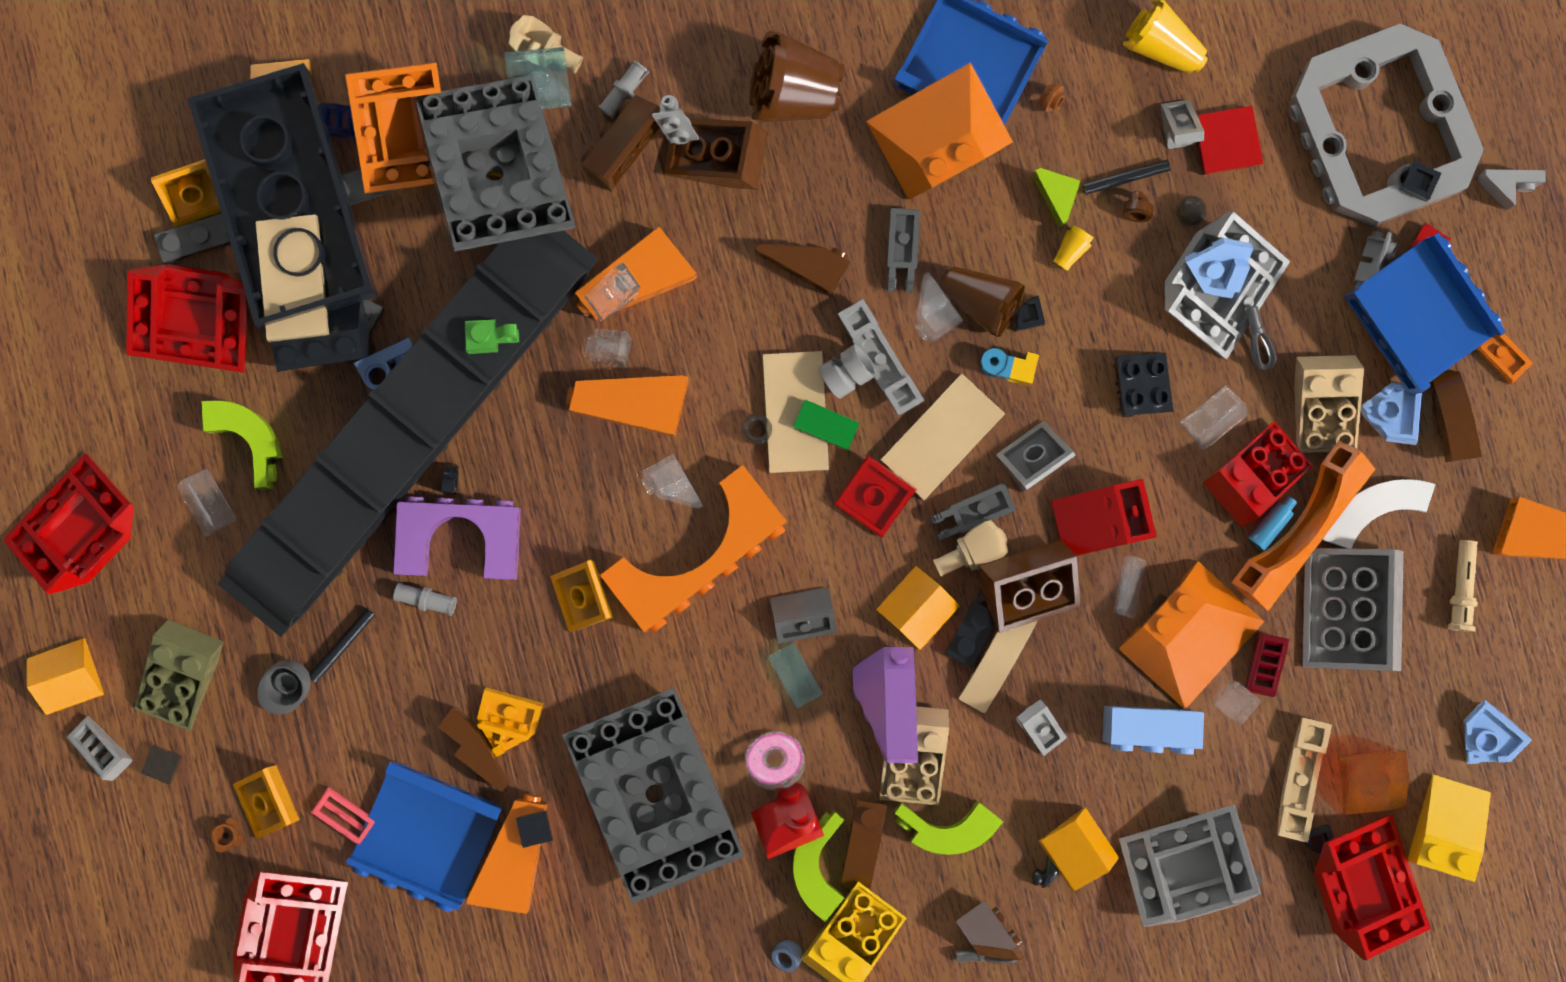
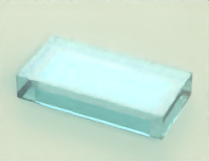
[768,642,823,709]

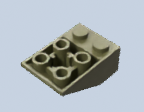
[134,620,224,731]

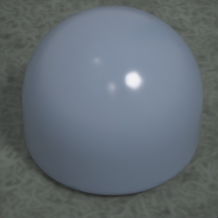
[771,940,803,972]

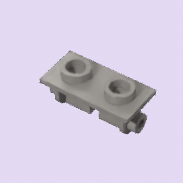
[652,95,699,144]
[1354,231,1397,288]

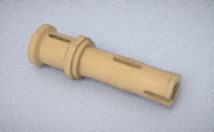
[1448,540,1478,632]

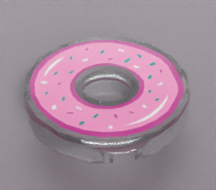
[745,732,805,790]

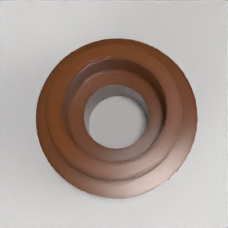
[1038,83,1065,113]

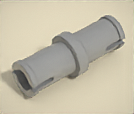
[598,60,649,119]
[393,582,457,616]

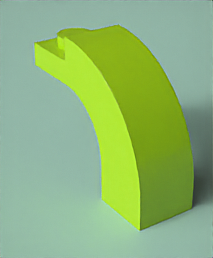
[202,401,283,490]
[893,801,1003,855]
[793,810,844,922]

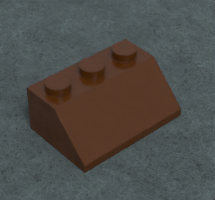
[581,94,660,192]
[979,540,1081,633]

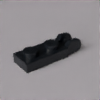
[945,589,995,668]

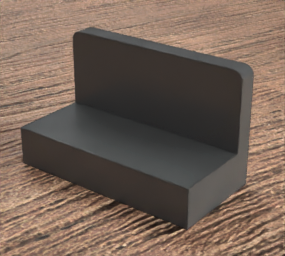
[770,587,837,644]

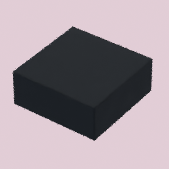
[1399,160,1442,202]
[516,810,554,848]

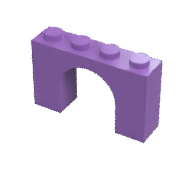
[394,497,521,580]

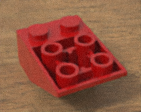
[1203,421,1313,528]
[1051,479,1157,556]

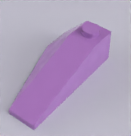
[852,647,918,763]

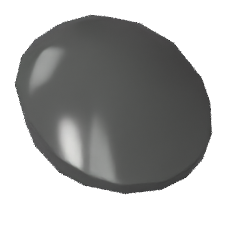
[257,660,311,715]

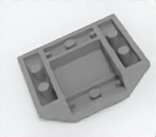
[1165,211,1290,360]
[1119,805,1261,927]

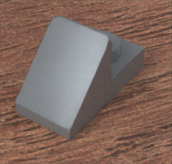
[1161,100,1204,149]
[1477,169,1546,210]
[1016,699,1067,756]

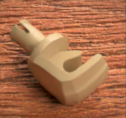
[508,15,583,74]
[933,520,1008,577]

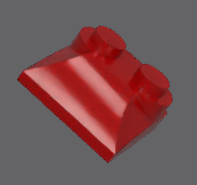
[751,783,824,859]

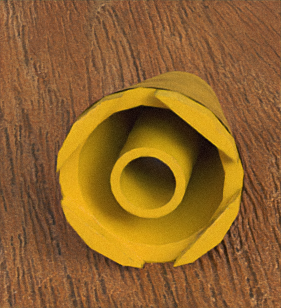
[1123,0,1208,74]

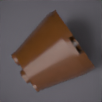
[749,31,845,122]

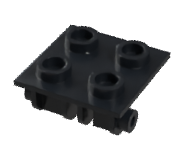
[1113,353,1174,417]

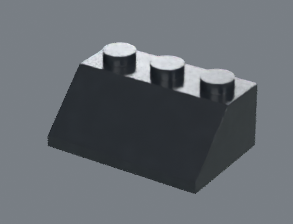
[271,302,373,372]

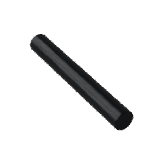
[1082,159,1171,195]
[309,608,376,683]

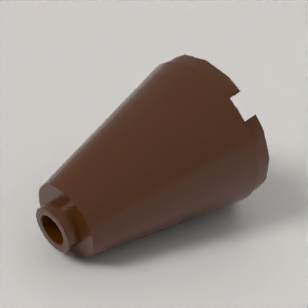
[939,266,1026,337]

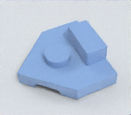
[1185,238,1253,299]
[1360,382,1422,445]
[1463,699,1532,764]

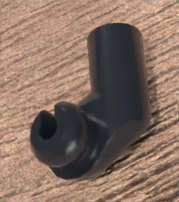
[1031,855,1059,888]

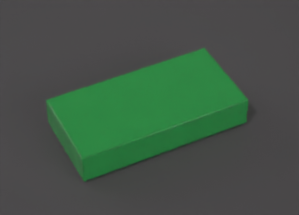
[793,400,860,451]

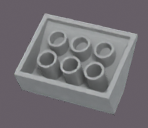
[1303,548,1404,671]

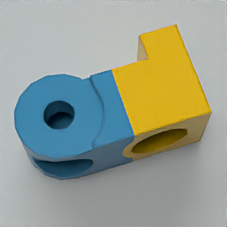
[980,348,1039,386]

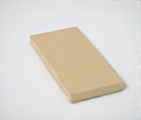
[256,215,329,342]
[763,351,829,474]
[880,374,1005,501]

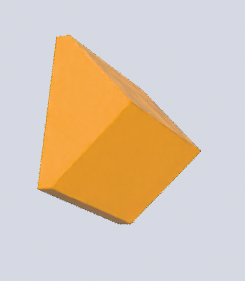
[151,159,221,228]
[550,560,613,633]
[876,566,960,650]
[27,638,104,715]
[233,765,300,839]
[1039,807,1119,892]

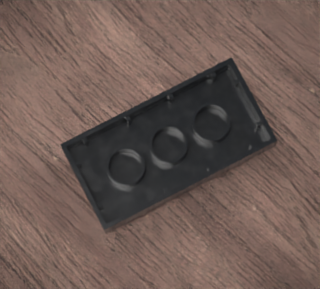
[188,63,378,332]

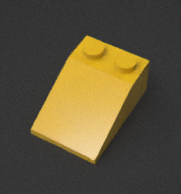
[1407,774,1491,882]

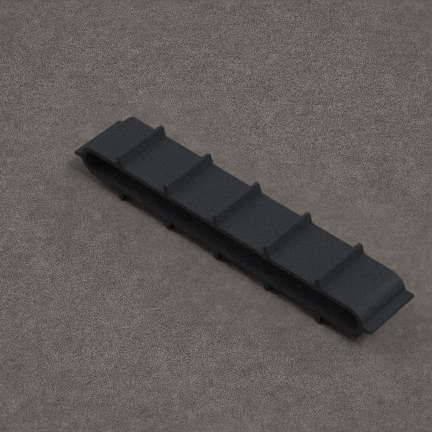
[218,230,598,637]

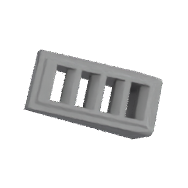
[66,716,133,781]

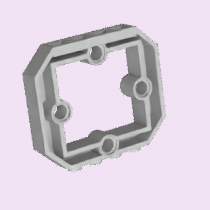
[1289,24,1484,227]

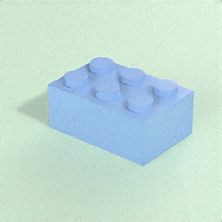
[1102,705,1204,754]

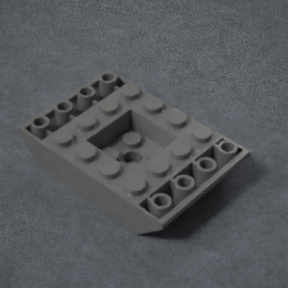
[414,75,575,252]
[562,688,744,904]

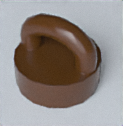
[1123,191,1154,222]

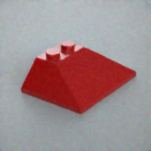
[126,264,248,373]
[3,453,134,595]
[1314,814,1431,960]
[233,871,347,982]

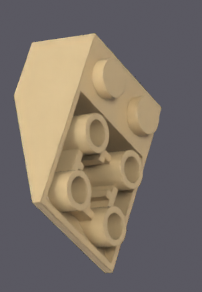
[1294,355,1364,453]
[879,707,949,805]

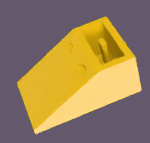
[801,882,907,982]

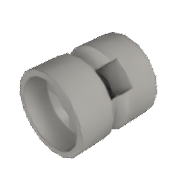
[820,344,876,399]

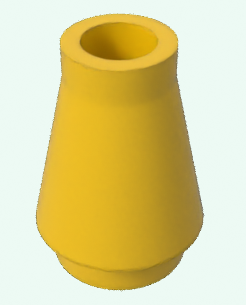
[1053,225,1093,271]

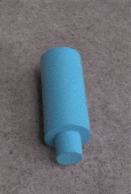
[1247,496,1297,552]

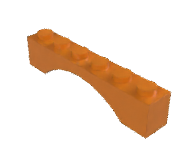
[1231,441,1375,611]

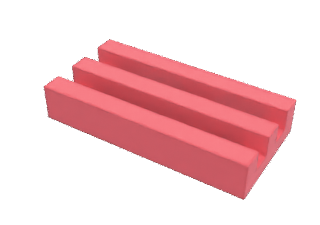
[311,787,375,844]

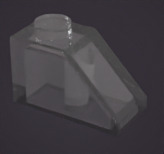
[914,272,963,344]
[585,329,632,368]
[641,454,704,510]

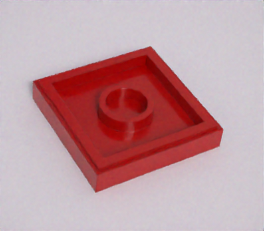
[1197,106,1263,175]
[834,455,917,538]

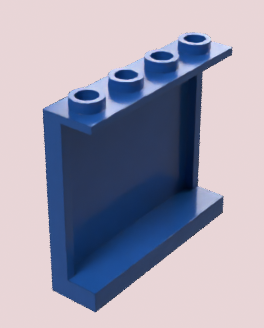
[893,0,1049,126]

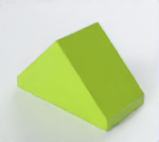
[1032,168,1080,228]

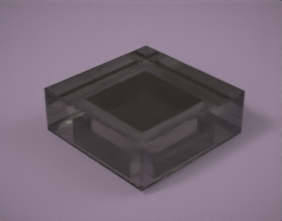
[141,745,182,784]

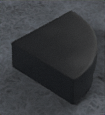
[1015,296,1045,332]
[441,464,459,494]
[1303,824,1334,854]

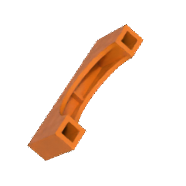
[600,465,787,634]

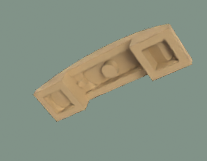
[958,621,1037,714]
[1277,718,1332,843]

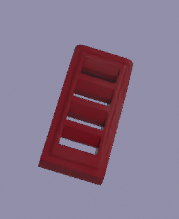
[1245,633,1289,698]

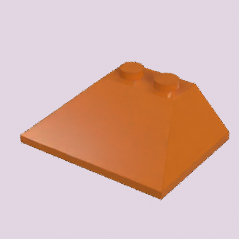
[345,62,441,193]
[866,62,1013,200]
[1118,561,1265,710]

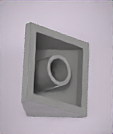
[996,421,1075,492]

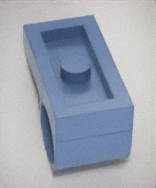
[354,338,414,390]

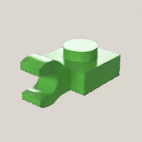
[465,319,519,354]

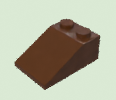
[664,118,768,190]

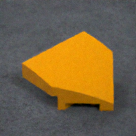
[477,687,544,757]

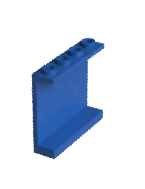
[1343,233,1506,395]
[346,760,504,912]

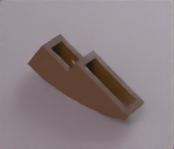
[1430,371,1482,463]
[437,707,508,792]

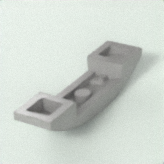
[838,299,924,416]

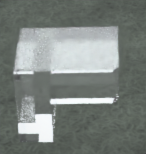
[1212,681,1262,725]

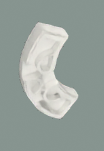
[1322,479,1436,549]

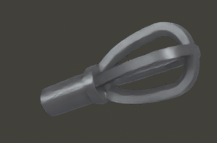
[1246,306,1277,370]
[956,946,1022,964]

